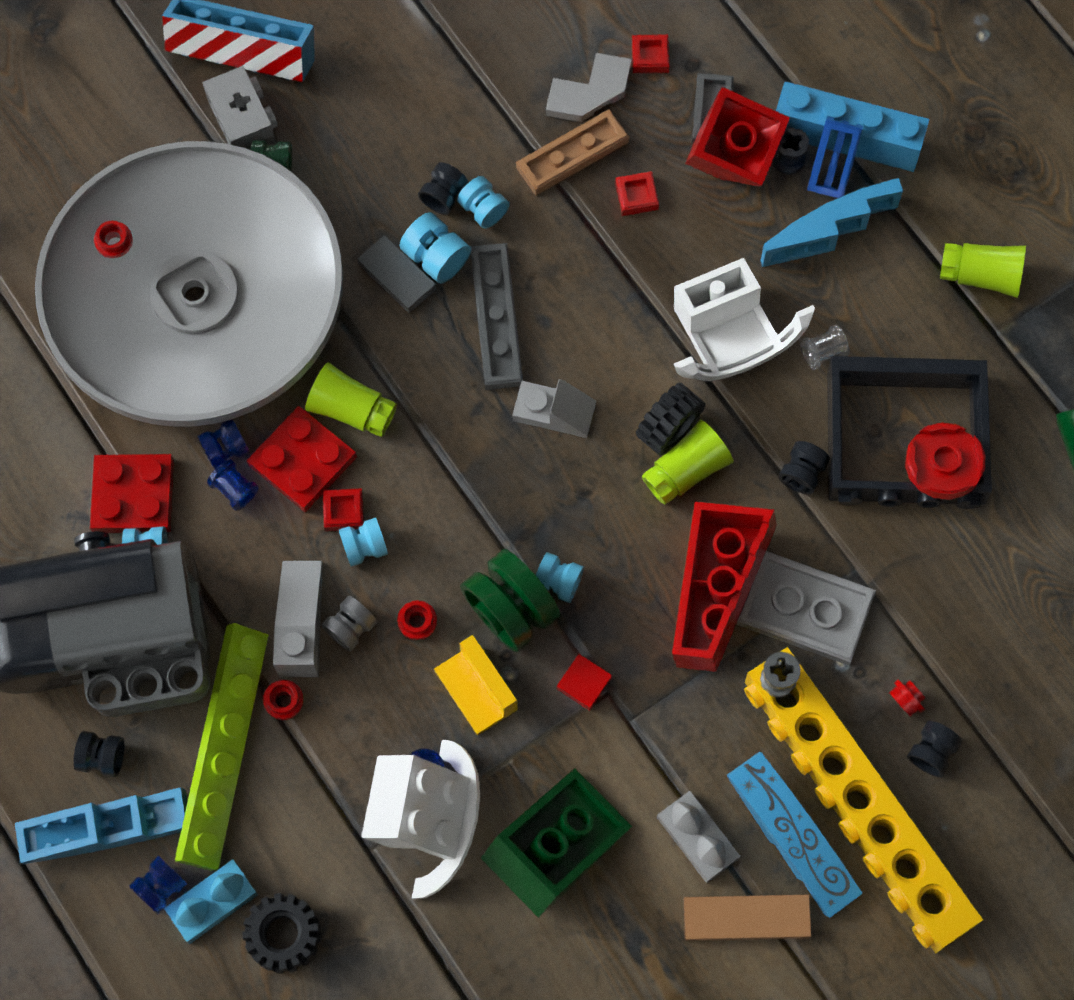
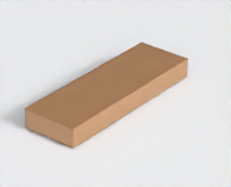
[516,109,629,196]
[683,895,811,941]

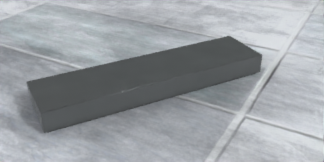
[471,243,523,390]

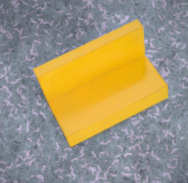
[434,635,518,736]

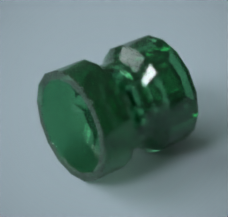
[251,140,293,172]

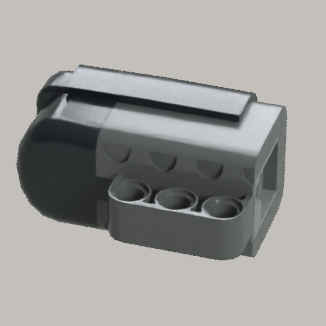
[0,539,210,717]

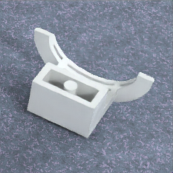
[674,258,815,381]
[361,740,480,899]

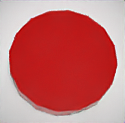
[905,422,986,500]

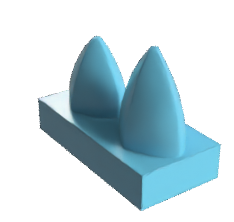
[164,859,258,944]

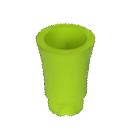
[940,243,1026,298]
[305,362,397,437]
[642,419,734,505]

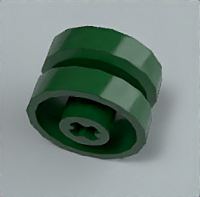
[460,549,560,652]

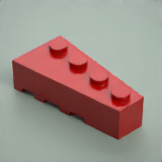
[672,502,777,672]

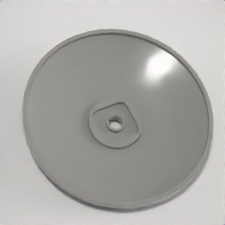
[35,141,343,427]

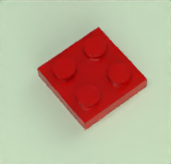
[246,406,357,513]
[90,454,174,533]

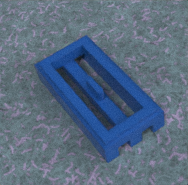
[807,116,863,198]

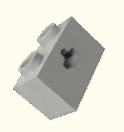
[202,66,278,152]

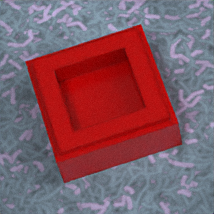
[632,34,669,73]
[615,171,659,216]
[323,488,364,532]
[556,654,612,711]

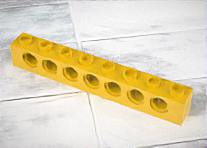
[744,647,983,954]

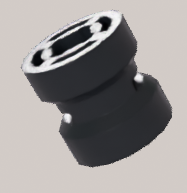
[418,162,468,215]
[778,441,830,495]
[907,721,963,777]
[73,731,125,777]

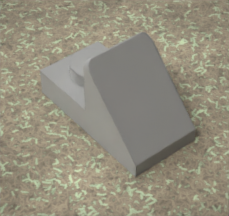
[512,379,596,438]

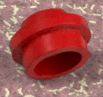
[94,220,133,258]
[397,600,437,640]
[889,679,926,717]
[263,680,304,720]

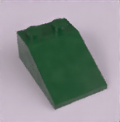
[481,768,632,918]

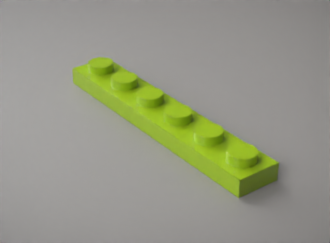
[175,623,269,871]

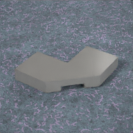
[546,53,632,122]

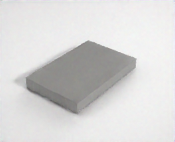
[736,551,876,666]

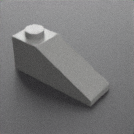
[273,561,323,677]

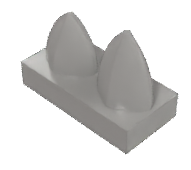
[657,791,740,883]

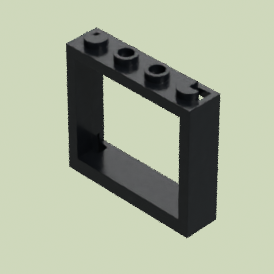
[827,356,992,509]

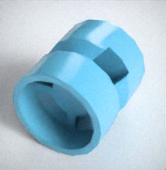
[400,212,471,284]

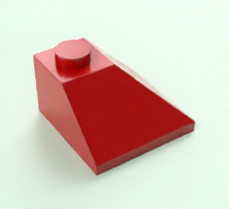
[685,87,790,187]

